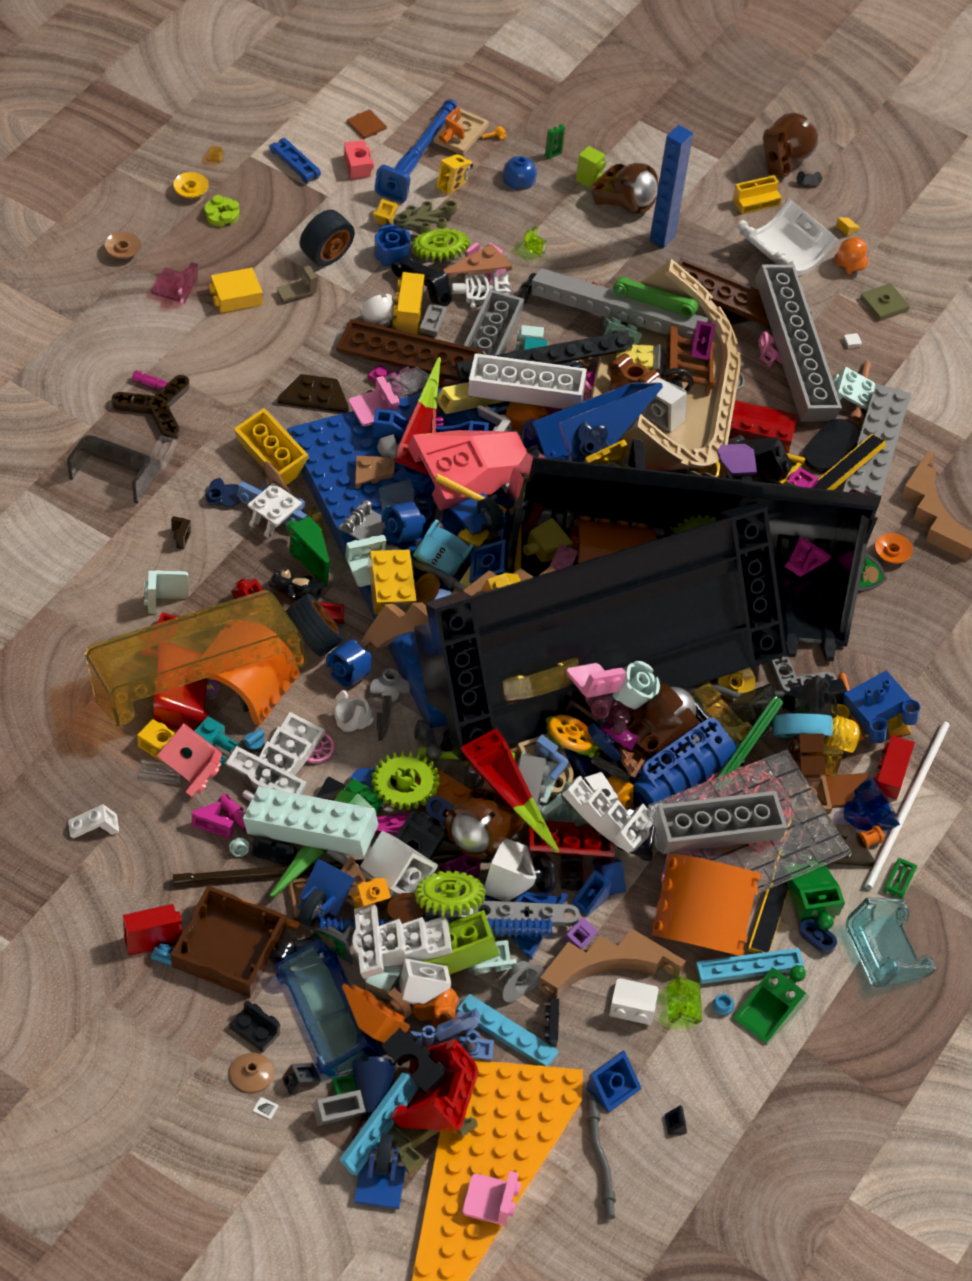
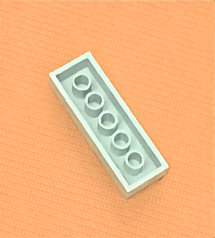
[243,786,379,857]

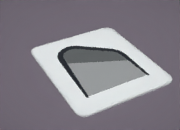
[253,1097,278,1119]

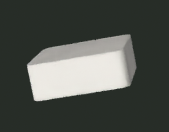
[844,333,862,349]

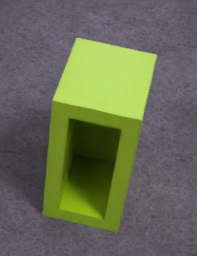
[576,146,606,188]

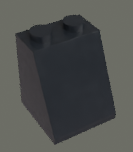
[738,437,793,483]

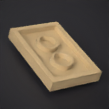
[434,109,489,156]

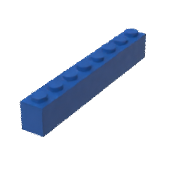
[649,125,693,248]

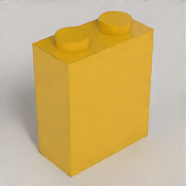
[208,267,263,313]

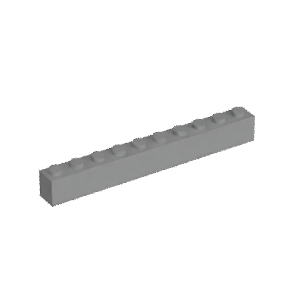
[532,268,708,339]

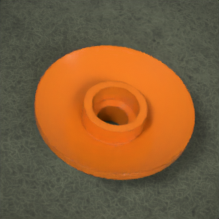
[875,533,913,564]

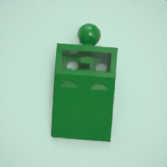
[286,516,330,588]
[782,859,845,930]
[733,965,809,1044]

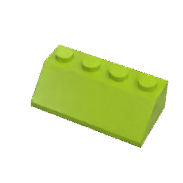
[422,910,500,975]

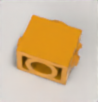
[607,774,634,810]
[349,877,391,909]

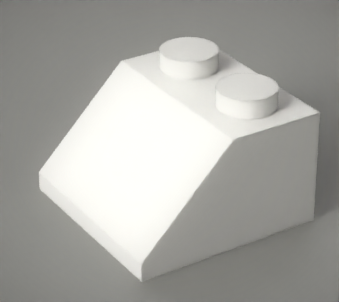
[399,958,451,1004]

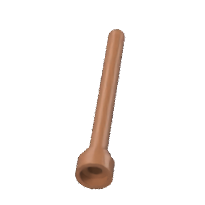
[849,361,871,427]

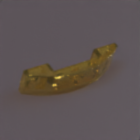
[502,658,579,701]
[693,681,752,744]

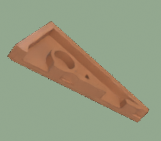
[443,244,512,278]
[614,741,647,777]

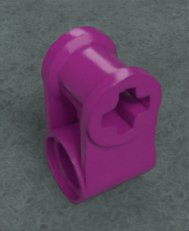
[440,854,481,879]

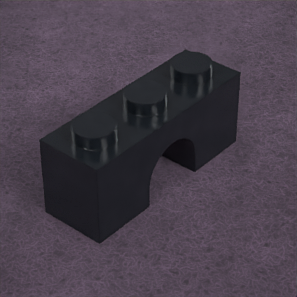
[381,1028,448,1097]

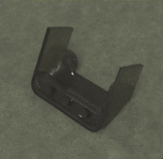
[67,435,161,504]

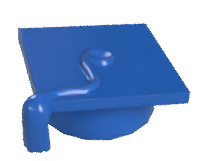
[394,465,432,494]

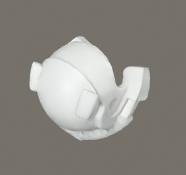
[334,690,374,732]

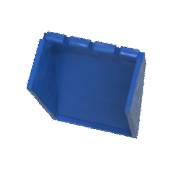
[533,382,663,462]

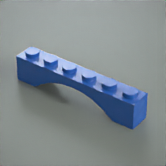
[372,408,489,441]

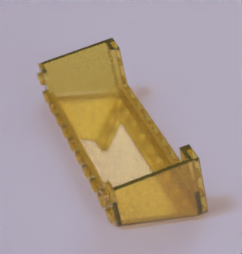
[85,590,308,727]

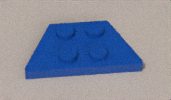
[510,892,568,960]

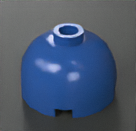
[503,156,537,190]

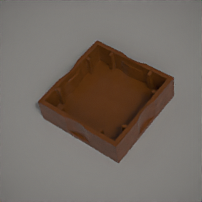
[171,885,286,998]

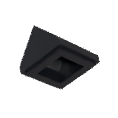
[664,1105,687,1135]

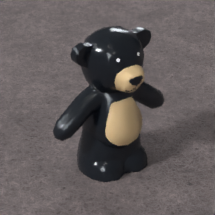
[269,568,324,601]

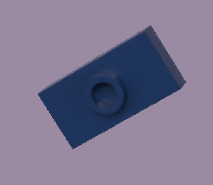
[588,723,621,762]

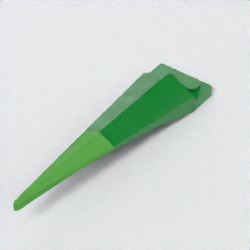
[271,778,385,899]

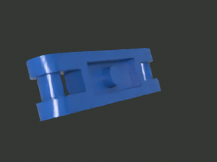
[269,138,321,183]

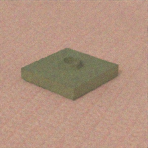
[860,283,910,321]

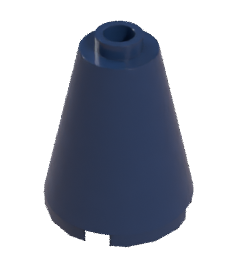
[351,1057,396,1120]

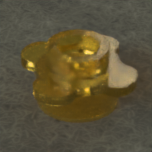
[206,146,225,162]

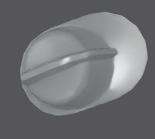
[502,961,544,1002]

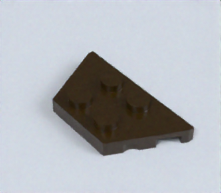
[278,374,349,413]
[795,822,875,867]

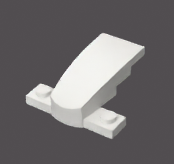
[226,712,326,795]
[562,776,654,853]
[353,903,452,979]

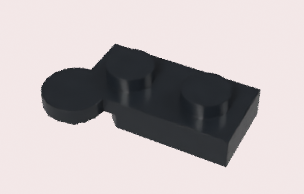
[544,997,559,1047]

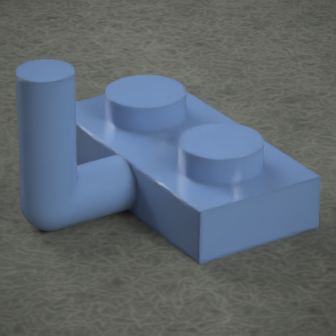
[534,735,569,781]
[436,1008,480,1041]

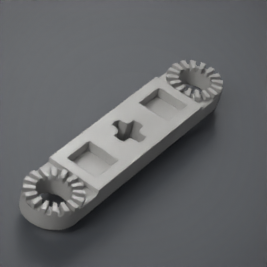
[473,901,580,927]

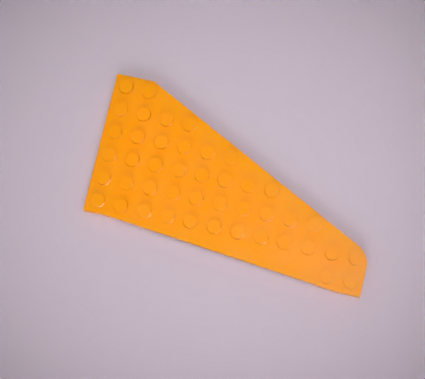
[412,1060,583,1281]

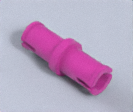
[217,793,246,832]

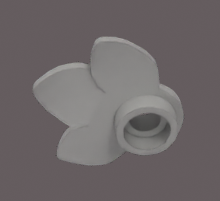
[370,668,410,704]

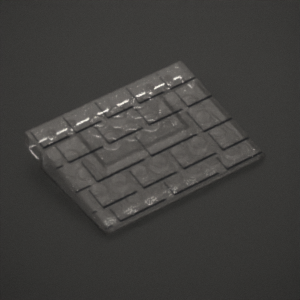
[646,750,851,895]

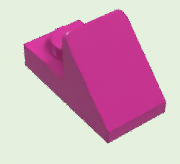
[192,802,234,839]

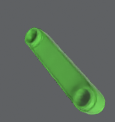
[613,276,698,318]

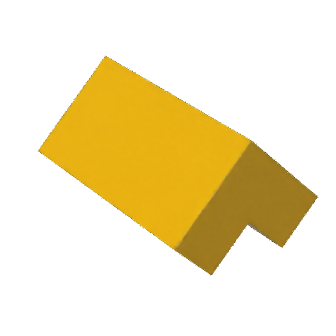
[733,175,782,214]

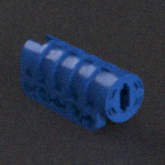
[630,718,736,815]

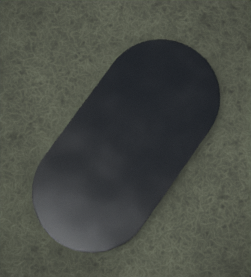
[804,419,860,472]

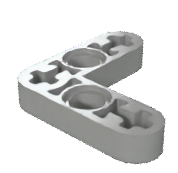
[769,656,837,693]

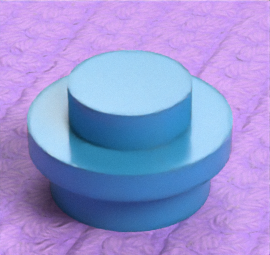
[712,994,734,1015]

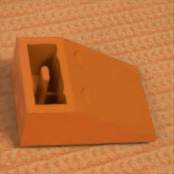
[342,984,410,1043]

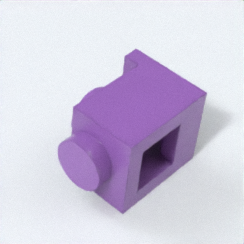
[563,917,598,950]

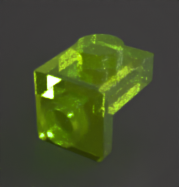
[524,226,546,257]

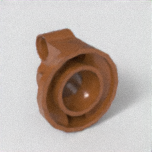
[609,353,661,391]

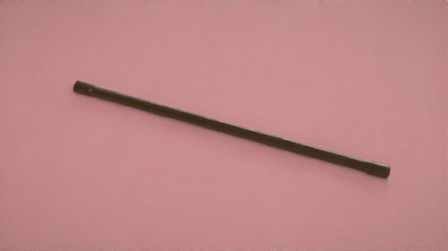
[172,851,497,887]

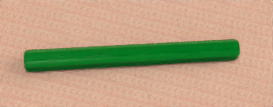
[712,697,783,792]

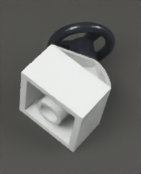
[642,368,694,433]
[484,838,557,902]

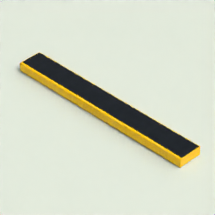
[813,434,886,490]
[748,816,810,954]

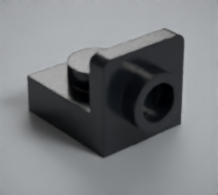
[282,1063,322,1095]

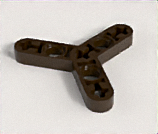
[112,375,190,441]

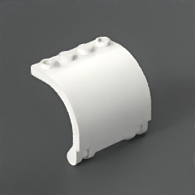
[737,199,840,276]

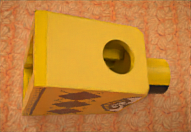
[436,154,473,195]

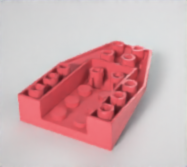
[408,430,527,511]

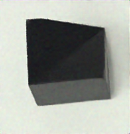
[317,776,345,801]

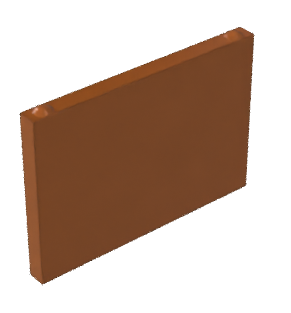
[825,773,876,808]

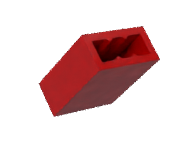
[123,904,182,956]

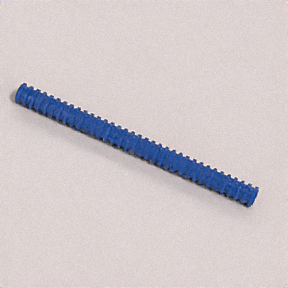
[319,917,552,938]

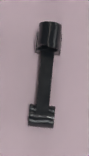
[391,255,452,307]

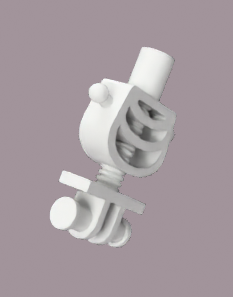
[451,273,511,309]

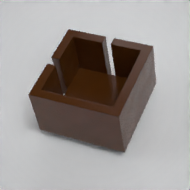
[788,733,826,777]

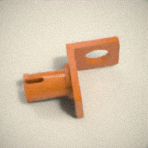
[438,107,465,144]

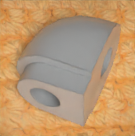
[377,435,397,459]

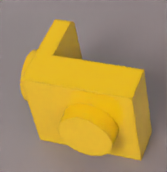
[373,199,399,225]

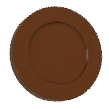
[415,573,440,606]
[387,893,426,924]

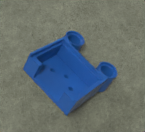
[843,670,920,743]

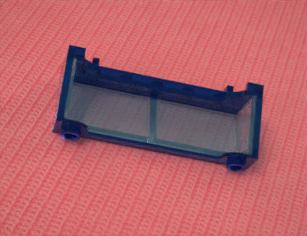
[275,938,383,1079]

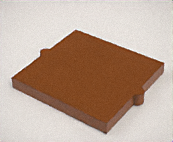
[347,109,387,139]

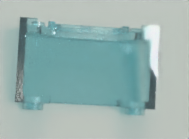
[846,897,937,988]

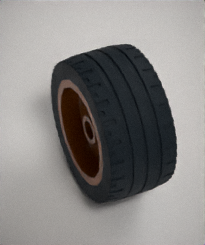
[299,209,355,267]
[285,594,344,657]

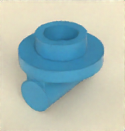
[244,728,265,750]
[151,944,173,965]

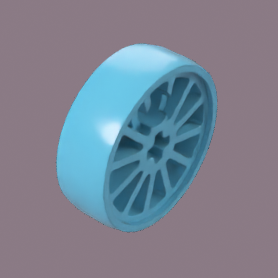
[772,714,833,738]

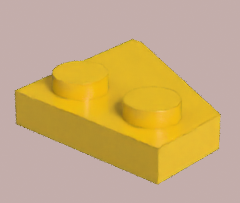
[584,440,628,466]

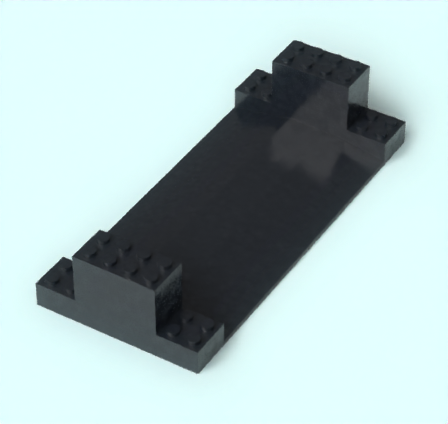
[414,501,787,762]

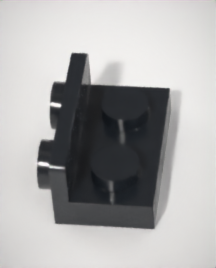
[229,1000,280,1053]

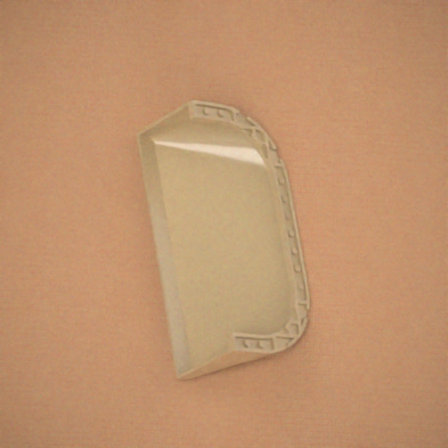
[590,259,741,471]

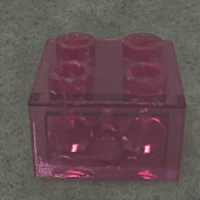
[151,262,198,303]

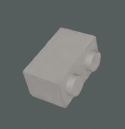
[312,1090,365,1126]

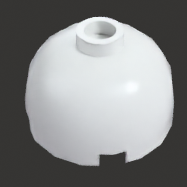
[359,294,396,327]

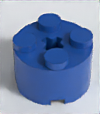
[374,224,410,267]
[381,501,426,544]
[326,639,372,687]

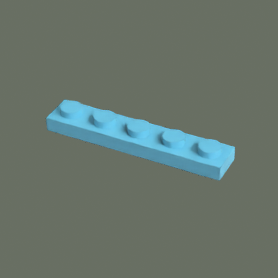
[695,948,804,984]
[456,994,559,1067]
[339,1073,419,1175]

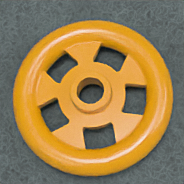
[548,715,594,752]

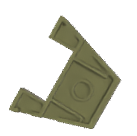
[388,1103,478,1175]

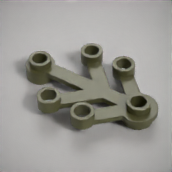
[393,200,457,233]

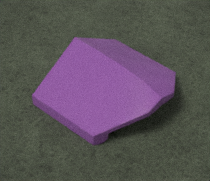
[717,444,757,476]

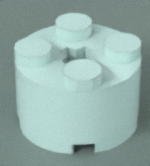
[612,661,660,709]

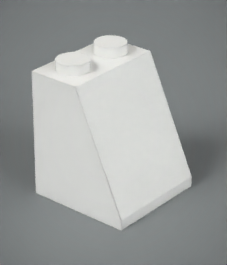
[360,831,438,894]

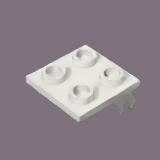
[248,483,302,538]

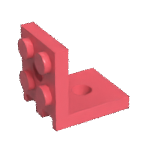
[157,723,222,797]

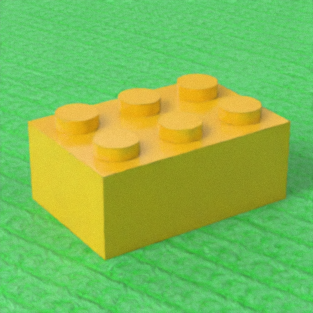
[392,272,424,335]
[368,550,417,614]

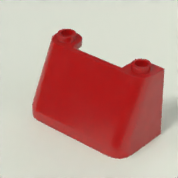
[154,643,209,730]
[391,1039,478,1132]

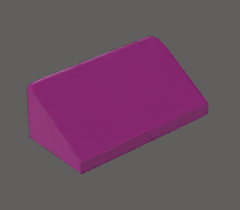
[601,720,638,750]

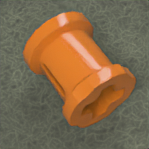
[858,826,884,849]

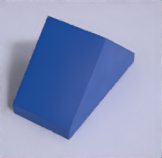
[592,857,626,896]
[571,869,612,916]

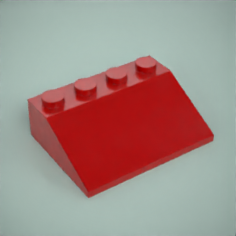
[728,400,798,454]
[527,820,615,859]

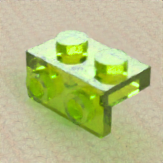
[666,976,702,1024]

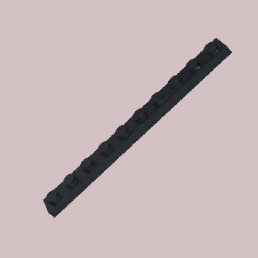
[455,331,633,382]

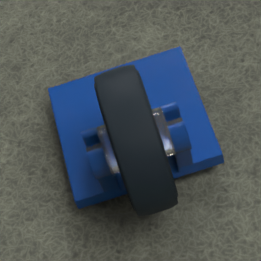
[451,493,505,536]
[298,859,356,927]
[354,1133,405,1209]

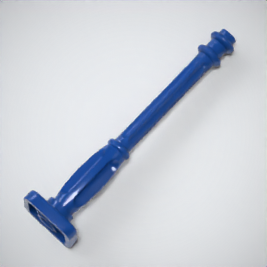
[374,99,458,203]

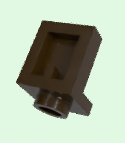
[171,516,191,550]

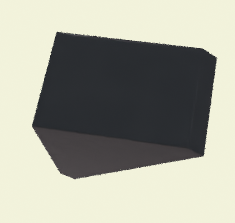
[562,698,606,730]

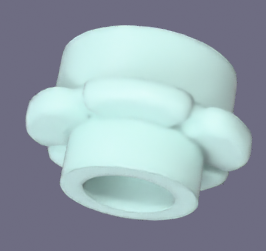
[229,838,250,857]

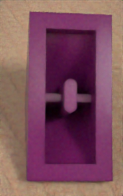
[690,320,716,360]

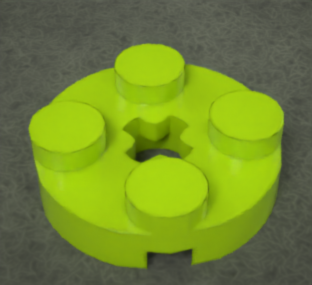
[204,195,240,227]

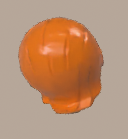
[834,237,868,275]
[412,987,459,1030]

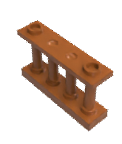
[666,326,716,396]

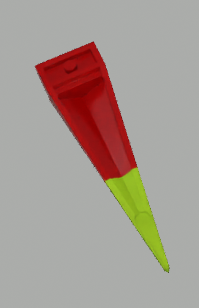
[394,357,441,476]
[460,728,559,853]

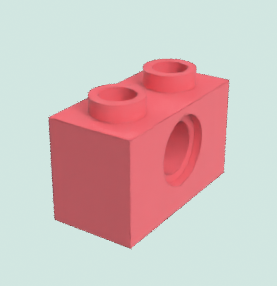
[344,140,374,179]

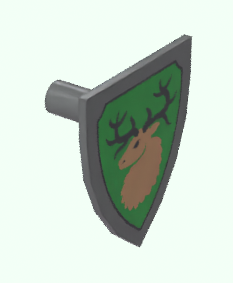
[858,553,887,591]
[310,925,356,965]

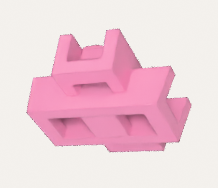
[758,332,782,367]

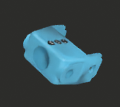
[413,519,475,577]

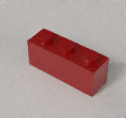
[872,735,915,800]

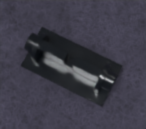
[250,836,297,865]

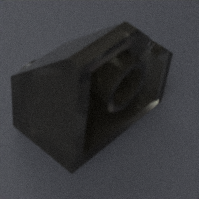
[794,677,837,719]
[731,684,776,739]

